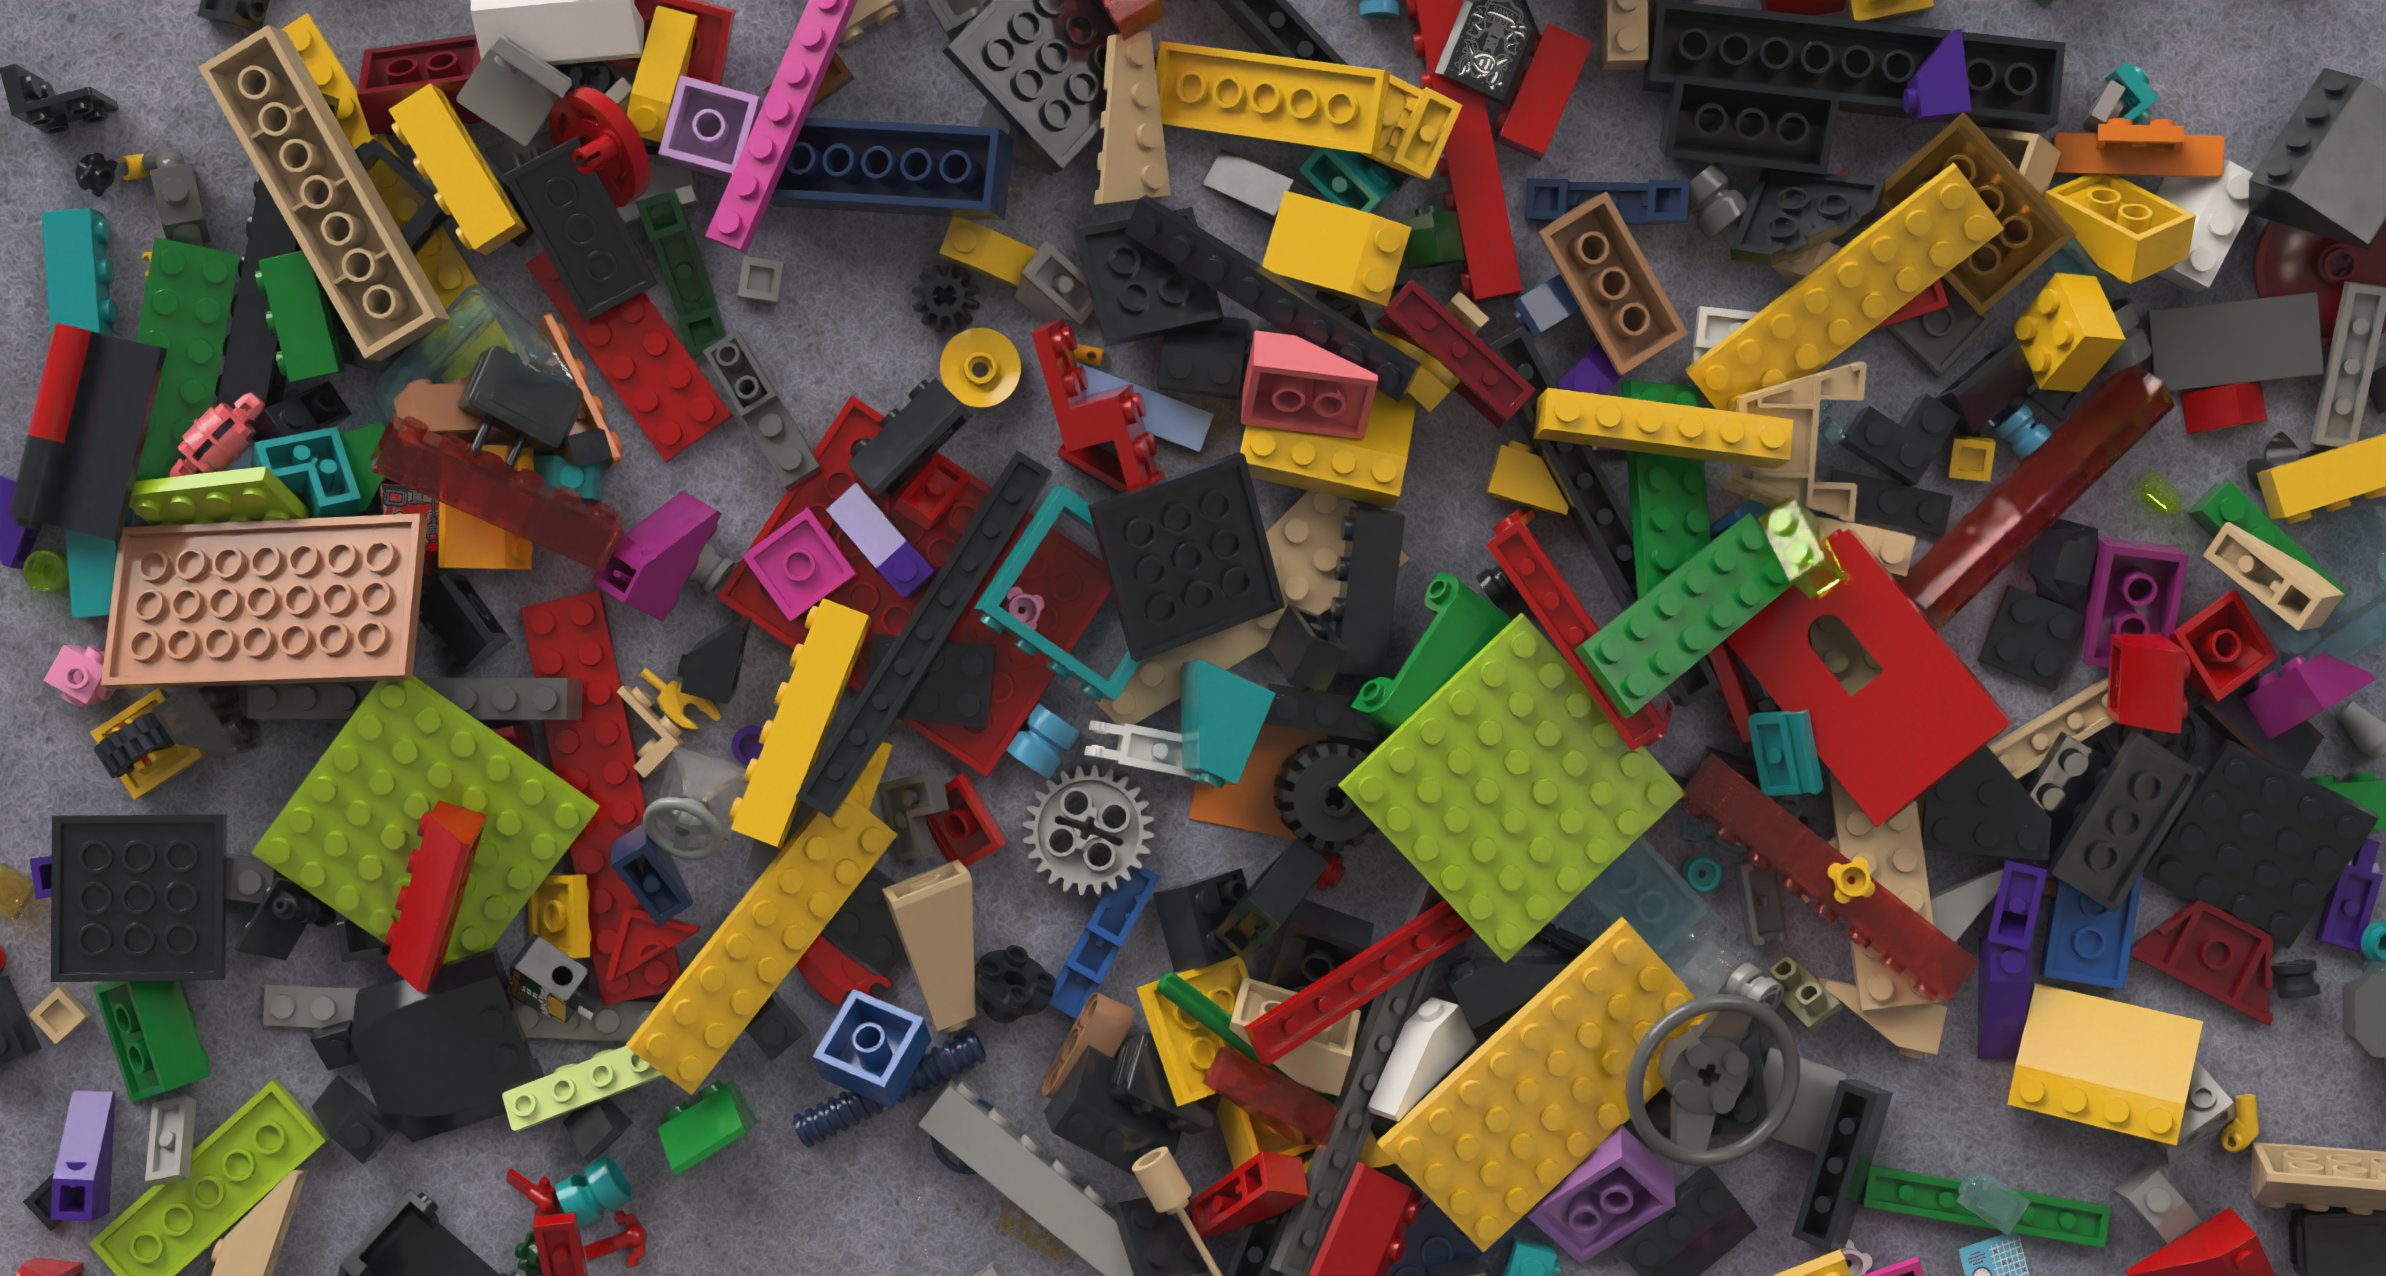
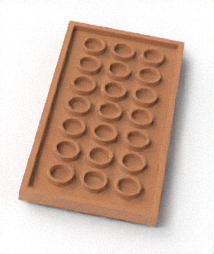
[101,513,428,689]

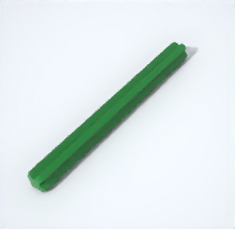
[1157,972,1337,1117]

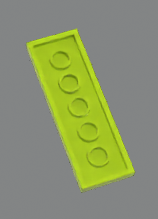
[88,1078,330,1276]

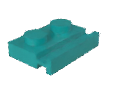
[1747,710,1824,796]

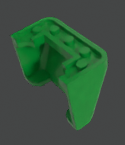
[1351,571,1513,739]

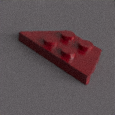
[2130,899,2273,1026]

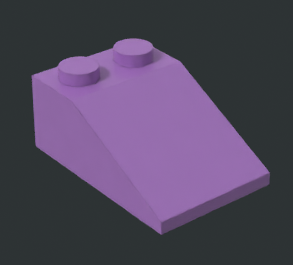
[1527,1124,1676,1264]

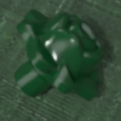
[515,1231,543,1276]

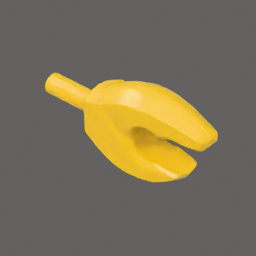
[640,668,721,731]

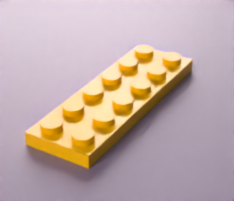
[1156,41,1391,155]

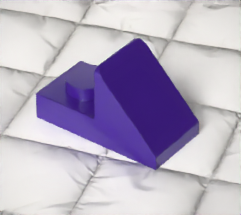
[1987,860,2048,951]

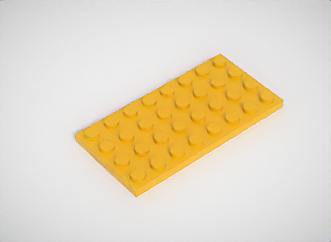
[1377,916,1709,1253]

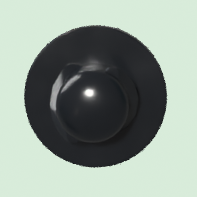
[974,945,1056,1023]

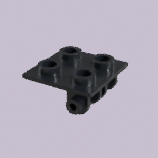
[234,877,336,960]

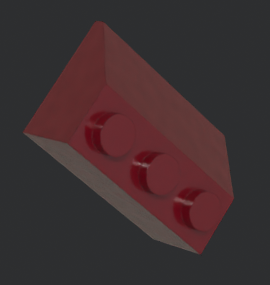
[357,35,484,135]

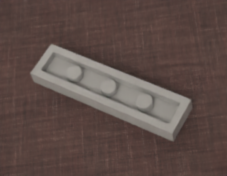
[2310,281,2386,447]

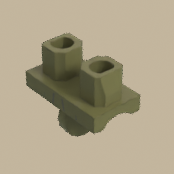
[1769,957,1843,1034]

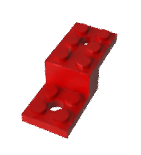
[1031,318,1166,491]

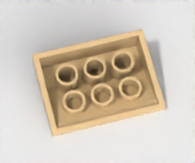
[2250,1142,2386,1215]

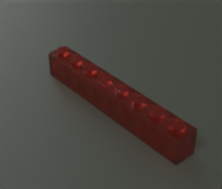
[1897,365,2175,630]
[1681,753,1980,1002]

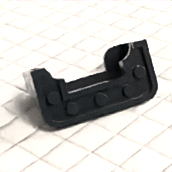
[338,1190,521,1276]

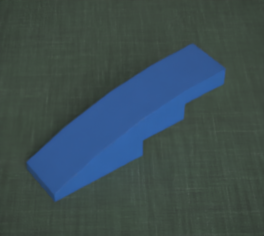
[1048,867,1161,1020]

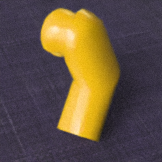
[2220,1094,2259,1153]

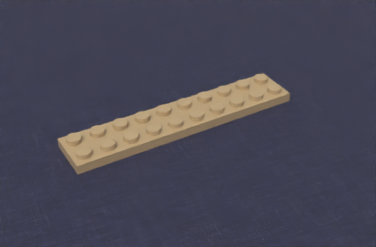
[1808,615,1945,1011]

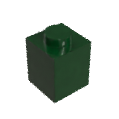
[1400,205,1465,269]

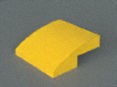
[1360,74,1463,180]

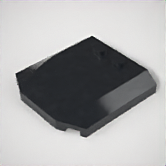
[351,947,544,1142]

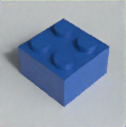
[813,989,932,1109]

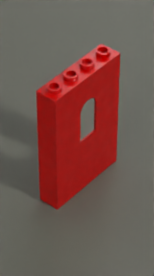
[1725,529,2014,827]

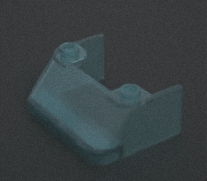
[375,284,573,481]
[2237,504,2386,677]

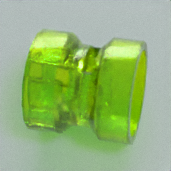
[23,550,70,592]

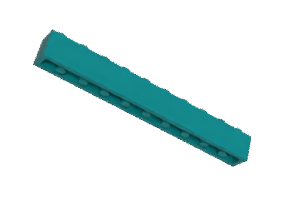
[41,208,133,619]

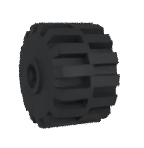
[1273,740,1378,851]

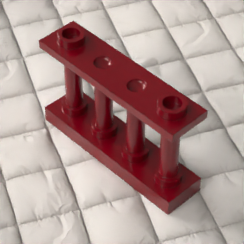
[1378,279,1536,429]

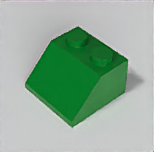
[657,1080,758,1176]

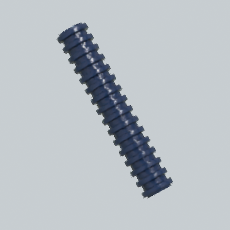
[793,1029,986,1148]

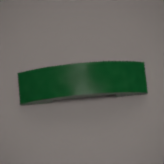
[636,189,727,357]

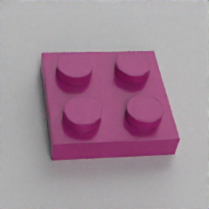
[742,508,858,622]

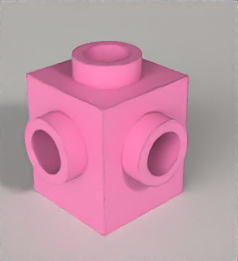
[43,645,116,708]

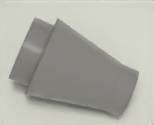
[2334,700,2386,761]

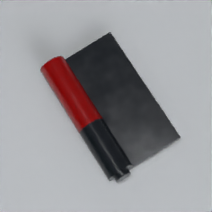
[8,323,167,542]

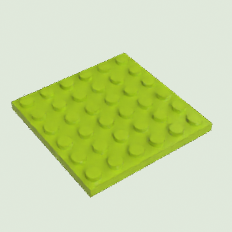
[1338,613,1686,963]
[251,675,600,963]

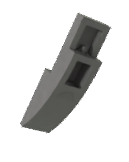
[703,330,823,491]

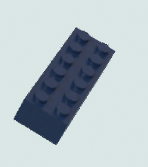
[769,118,1014,220]

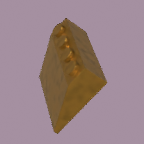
[1880,112,2077,316]

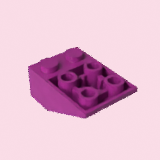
[591,491,722,622]

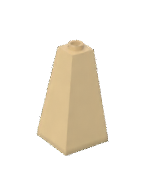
[882,859,976,1032]

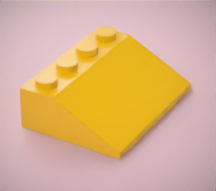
[1240,389,1417,509]
[2007,983,2203,1146]

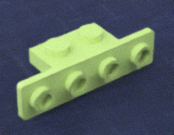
[502,1046,665,1132]

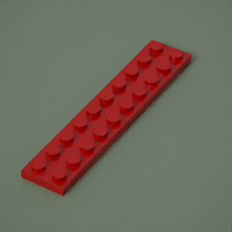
[520,590,682,1005]

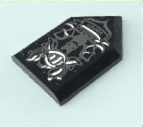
[1433,0,1539,107]

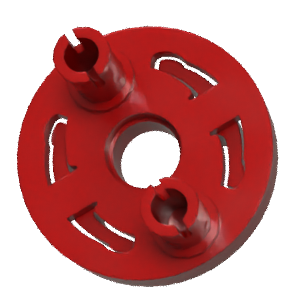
[549,87,650,208]

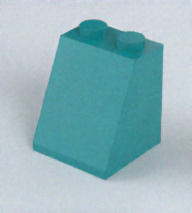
[1180,659,1276,789]

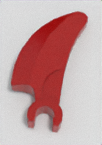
[796,932,894,1006]

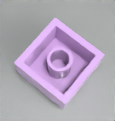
[658,75,763,180]

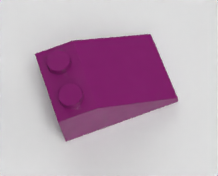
[2083,537,2189,668]

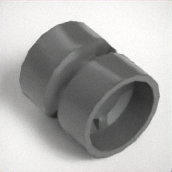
[1689,162,1748,240]
[2101,298,2152,373]

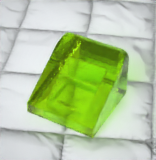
[2134,469,2182,515]

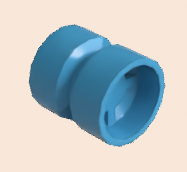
[1006,703,1082,779]

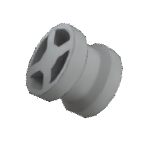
[688,543,735,595]

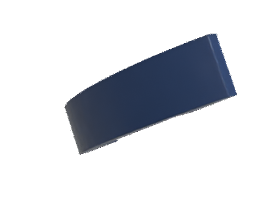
[1525,178,1691,225]

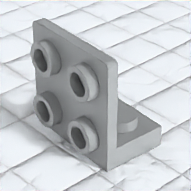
[456,31,572,146]
[2157,1059,2235,1165]

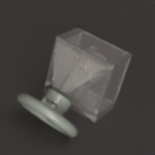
[643,745,749,860]

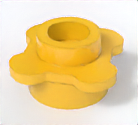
[1827,857,1875,904]

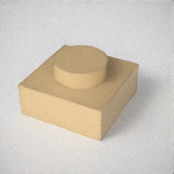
[1445,291,1489,335]
[29,986,91,1044]

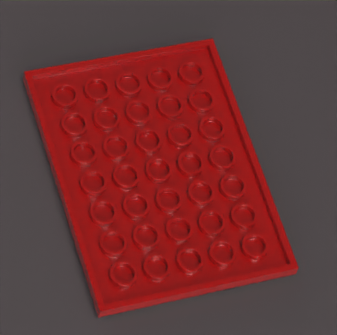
[716,395,1112,777]

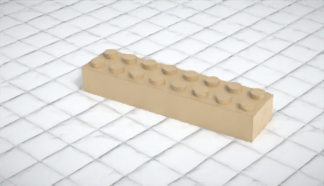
[198,25,451,361]

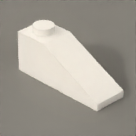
[1367,997,1477,1122]

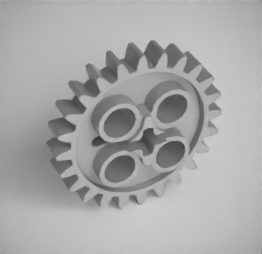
[1023,765,1155,899]

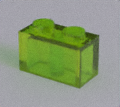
[1758,496,1846,599]

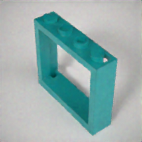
[973,486,1142,702]

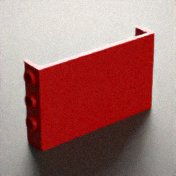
[1485,508,1673,751]

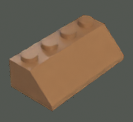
[1537,192,1688,376]

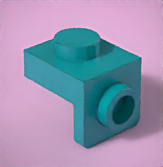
[2104,61,2159,125]

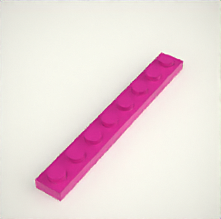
[705,0,857,254]

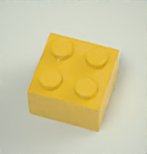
[2012,273,2126,392]

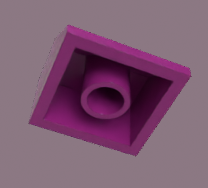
[2243,652,2375,740]

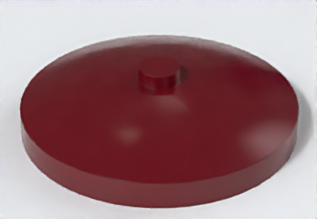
[2253,220,2386,346]

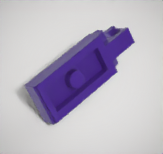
[2315,838,2383,953]

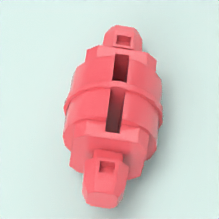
[169,393,265,477]

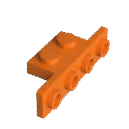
[2054,118,2225,178]
[538,313,623,470]

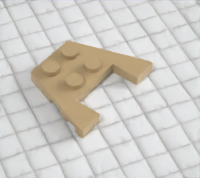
[1732,361,1867,522]

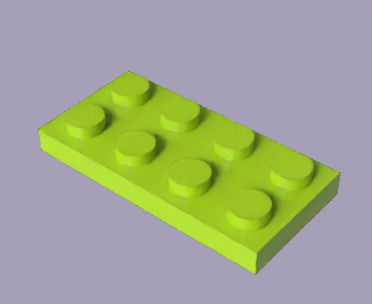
[129,466,310,526]

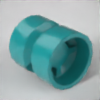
[555,1154,633,1230]

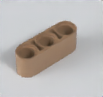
[1042,992,1134,1099]

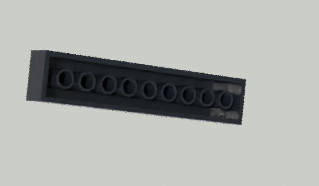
[1643,0,2066,133]

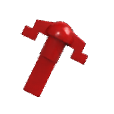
[506,1168,561,1217]
[584,1210,647,1268]

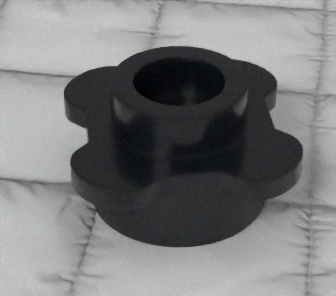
[75,152,118,197]

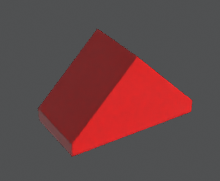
[2180,381,2268,434]

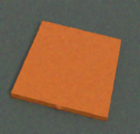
[1188,683,1328,839]

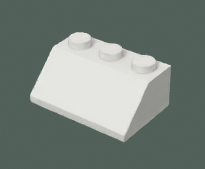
[2155,159,2253,294]

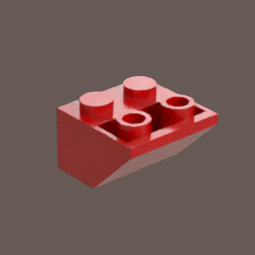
[2107,634,2191,733]

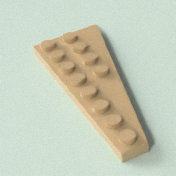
[1095,490,1410,725]

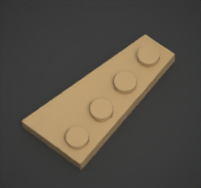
[1094,31,1171,205]

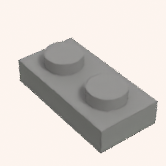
[145,1096,197,1186]

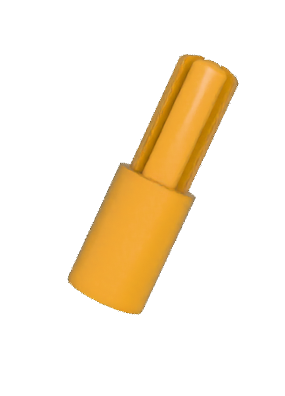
[1074,344,1104,367]

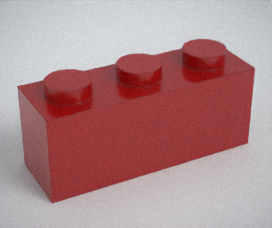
[1493,23,1593,161]

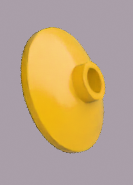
[940,328,1021,408]

